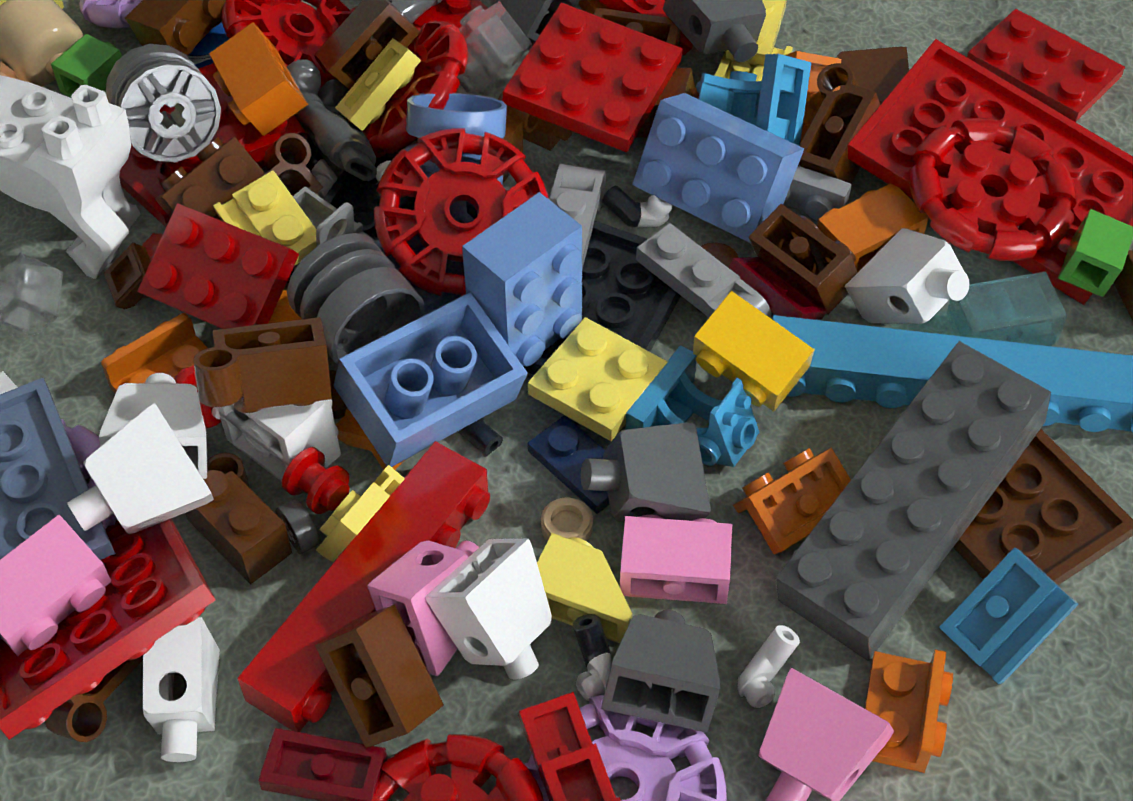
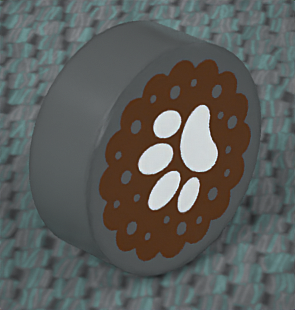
[275,499,319,555]

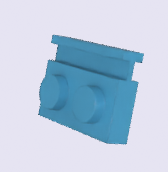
[939,547,1079,684]

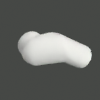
[737,625,800,708]

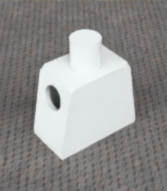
[845,228,969,324]
[99,373,207,479]
[67,403,214,534]
[425,538,552,680]
[143,617,220,762]

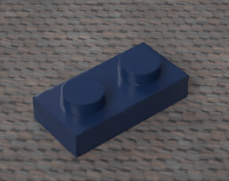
[527,415,609,514]

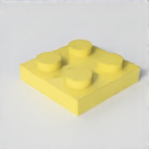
[528,317,668,441]

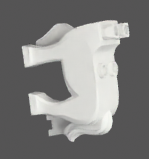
[0,75,140,279]

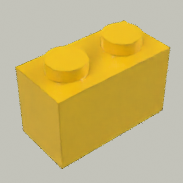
[693,291,815,412]

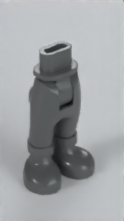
[287,60,377,181]

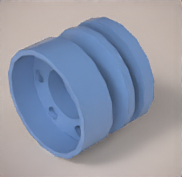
[405,93,507,184]

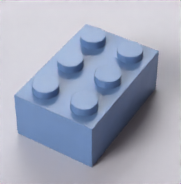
[632,93,804,243]
[462,192,582,366]
[333,292,527,467]

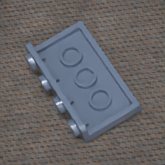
[0,378,115,560]

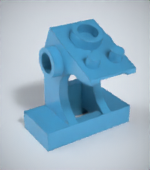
[697,54,811,146]
[625,345,760,467]

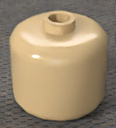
[0,0,84,87]

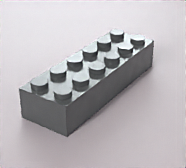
[776,341,1051,661]

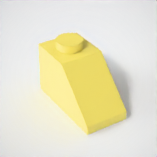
[537,533,632,643]

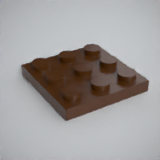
[953,429,1133,585]

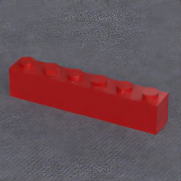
[237,441,490,732]

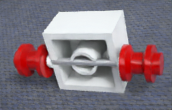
[174,365,350,514]

